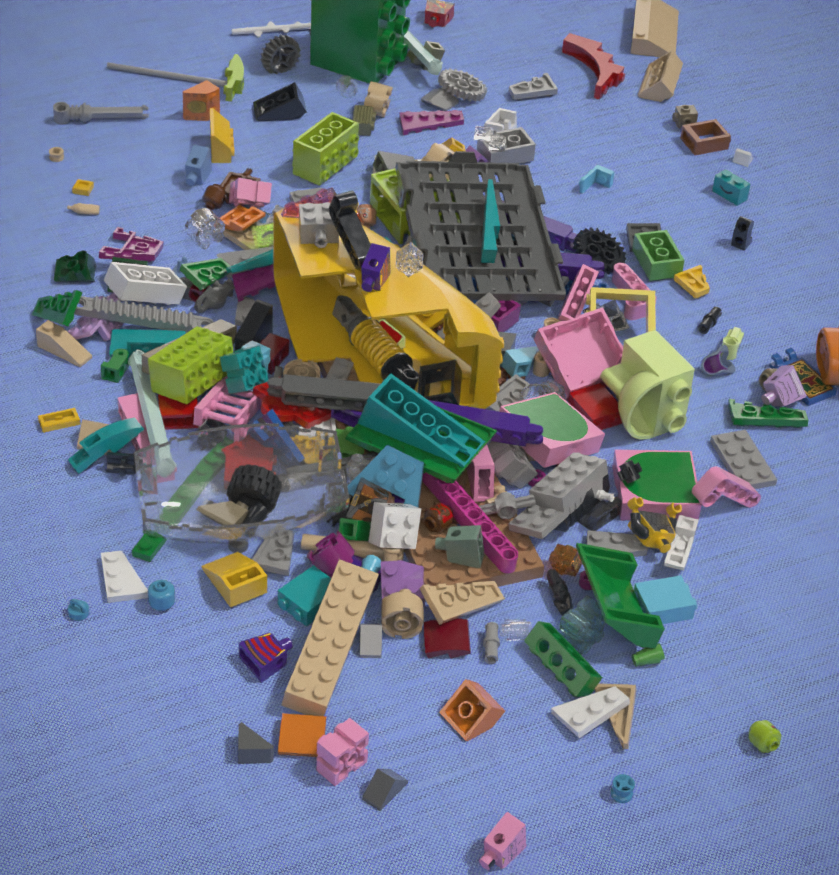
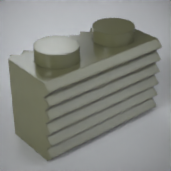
[352,105,376,136]

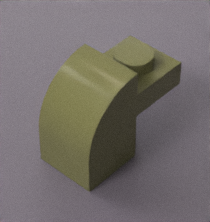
[407,41,445,70]

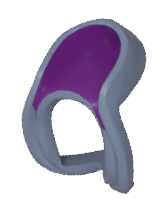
[701,345,735,376]

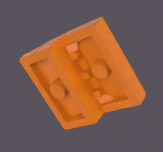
[217,205,266,231]
[278,713,327,757]

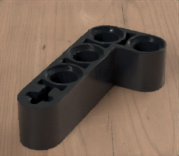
[329,191,377,270]

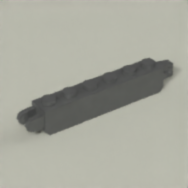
[267,374,380,411]

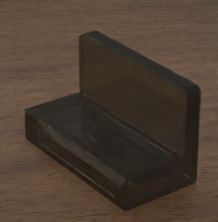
[577,497,622,531]

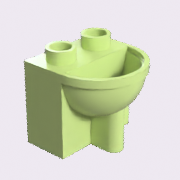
[600,330,695,440]

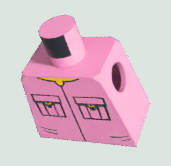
[479,812,526,870]

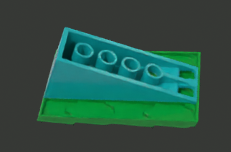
[345,374,497,483]

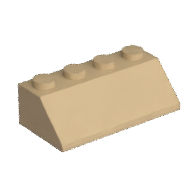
[638,50,683,102]

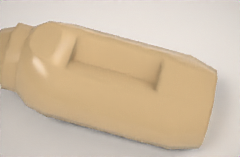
[67,203,100,215]

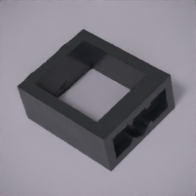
[417,359,462,405]

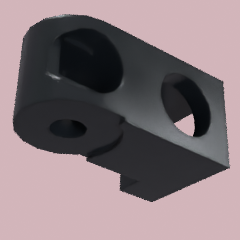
[731,216,754,251]

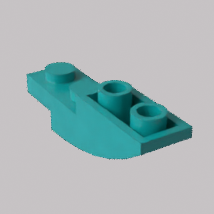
[68,417,144,474]

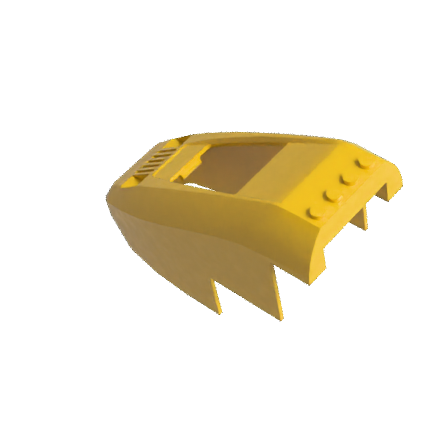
[273,201,504,409]

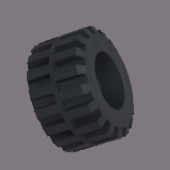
[226,464,282,513]

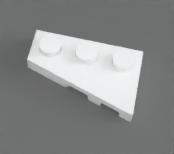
[551,686,630,738]

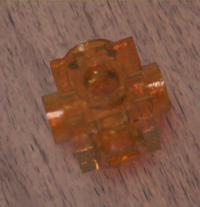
[549,544,582,577]

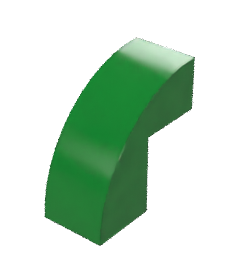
[339,518,371,541]

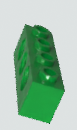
[524,621,603,698]

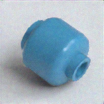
[148,580,175,611]

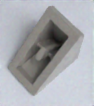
[360,624,382,658]

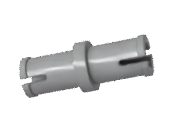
[483,622,500,664]

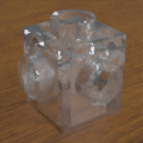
[396,242,423,278]

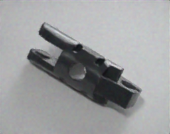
[546,569,574,617]

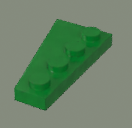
[728,399,809,428]

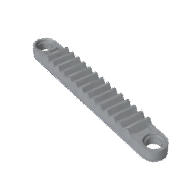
[74,296,214,333]

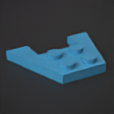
[343,445,424,507]

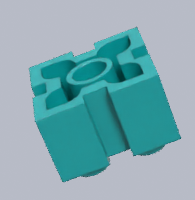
[220,345,268,394]

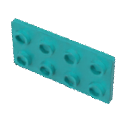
[109,329,186,358]

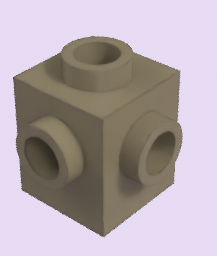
[672,105,698,128]

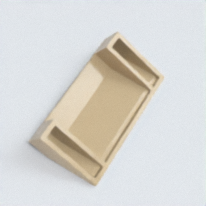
[630,0,679,57]

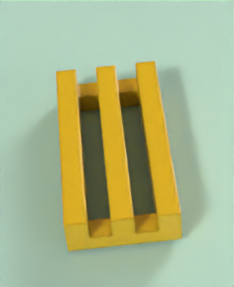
[38,408,80,433]

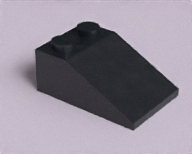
[253,82,307,121]

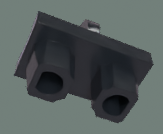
[107,451,143,476]

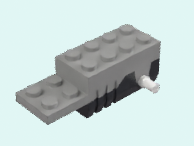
[508,452,615,539]

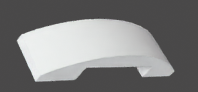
[664,515,699,571]

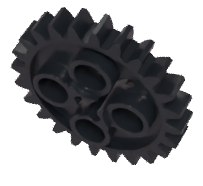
[573,227,626,275]

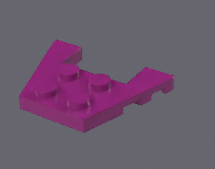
[99,227,164,262]

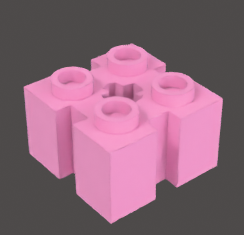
[229,178,272,210]
[316,718,369,786]

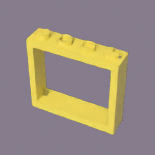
[585,287,656,333]

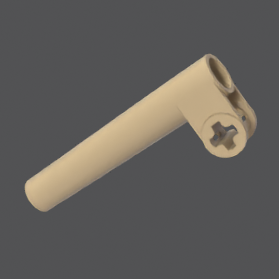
[301,534,404,562]

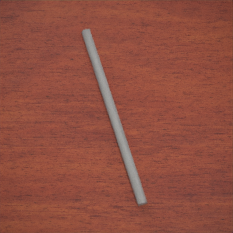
[107,62,227,87]

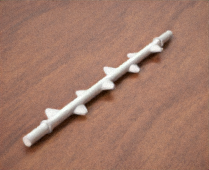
[231,21,311,38]

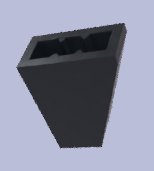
[235,299,273,351]

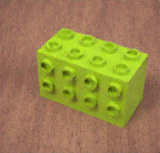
[292,112,359,186]
[148,326,233,404]

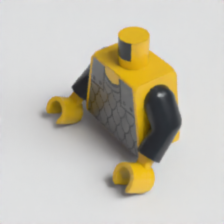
[627,497,682,553]

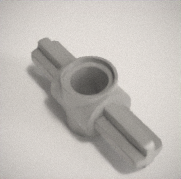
[479,492,536,519]

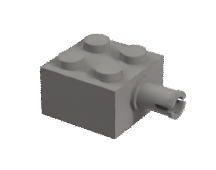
[299,202,339,248]

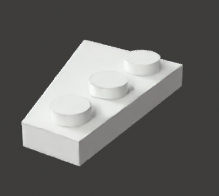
[101,551,148,603]

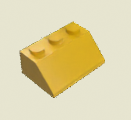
[210,108,234,163]

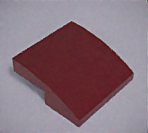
[424,618,471,659]

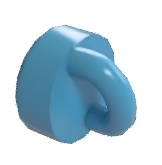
[68,599,89,621]

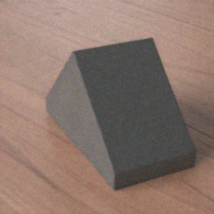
[238,722,274,764]
[362,769,408,811]

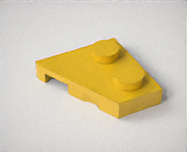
[674,265,710,299]

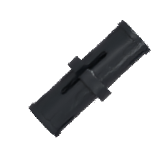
[698,307,722,334]

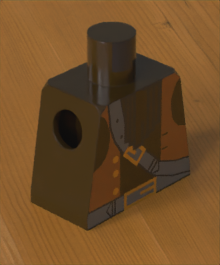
[346,477,389,522]

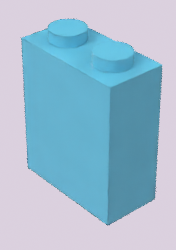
[634,575,697,624]

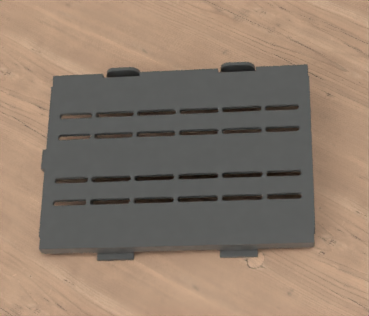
[395,151,566,301]

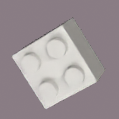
[369,502,421,549]

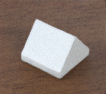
[733,148,753,167]

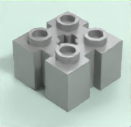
[487,441,537,489]

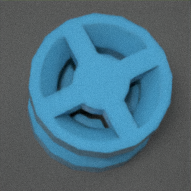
[611,774,635,803]

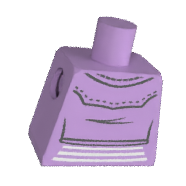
[761,365,806,406]

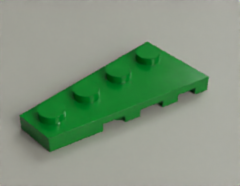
[31,290,82,327]

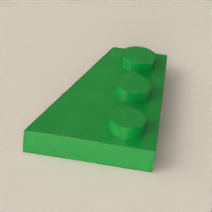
[180,258,230,290]

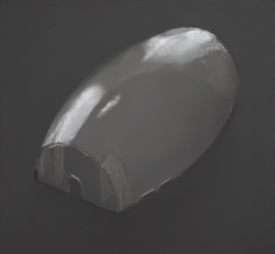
[134,423,350,544]

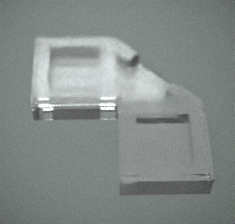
[474,126,506,152]

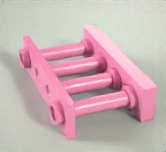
[193,376,262,435]

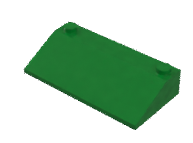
[576,543,665,649]

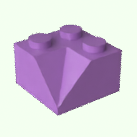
[381,560,426,607]

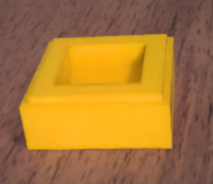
[72,179,94,196]

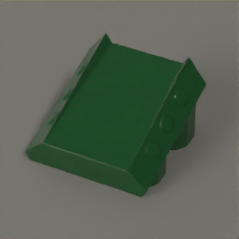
[54,250,97,282]

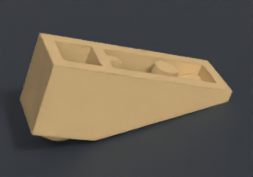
[36,320,92,367]

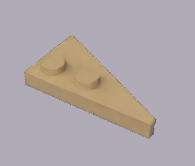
[595,683,637,749]

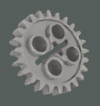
[438,68,487,102]

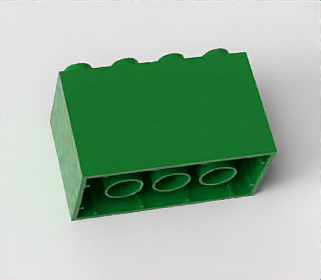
[310,0,411,84]

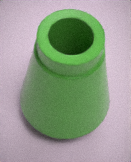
[631,643,665,667]

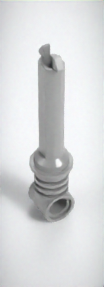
[53,102,149,125]

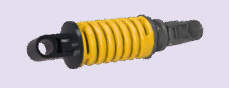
[332,295,419,390]

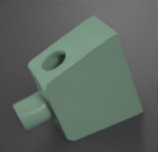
[435,525,485,568]

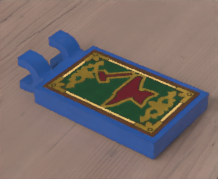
[769,348,838,406]

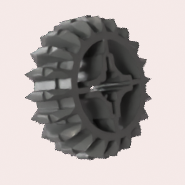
[260,34,301,74]

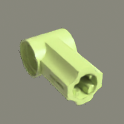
[721,327,744,360]

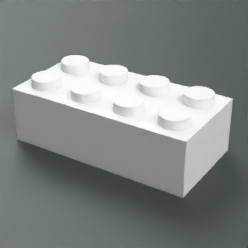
[104,262,187,305]

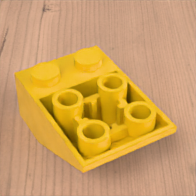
[201,552,267,608]

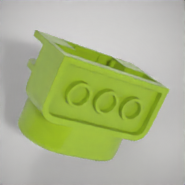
[370,168,442,244]

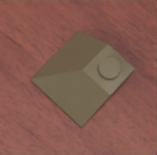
[196,501,249,535]

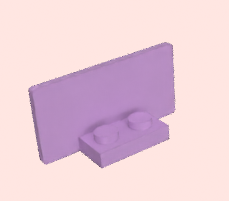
[68,293,124,341]

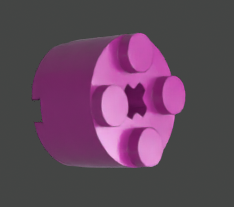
[307,531,355,578]

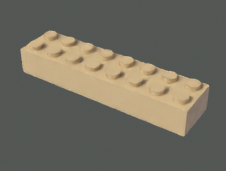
[281,559,379,716]

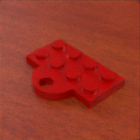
[252,377,331,429]

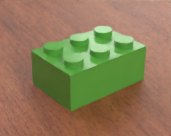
[632,230,685,281]

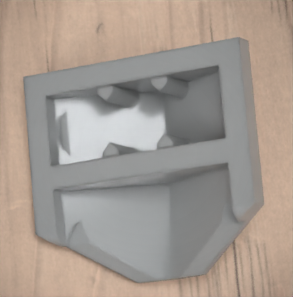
[421,88,459,111]

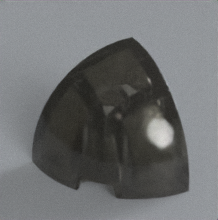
[582,300,630,331]

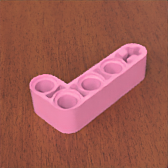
[612,263,656,320]
[692,466,761,508]

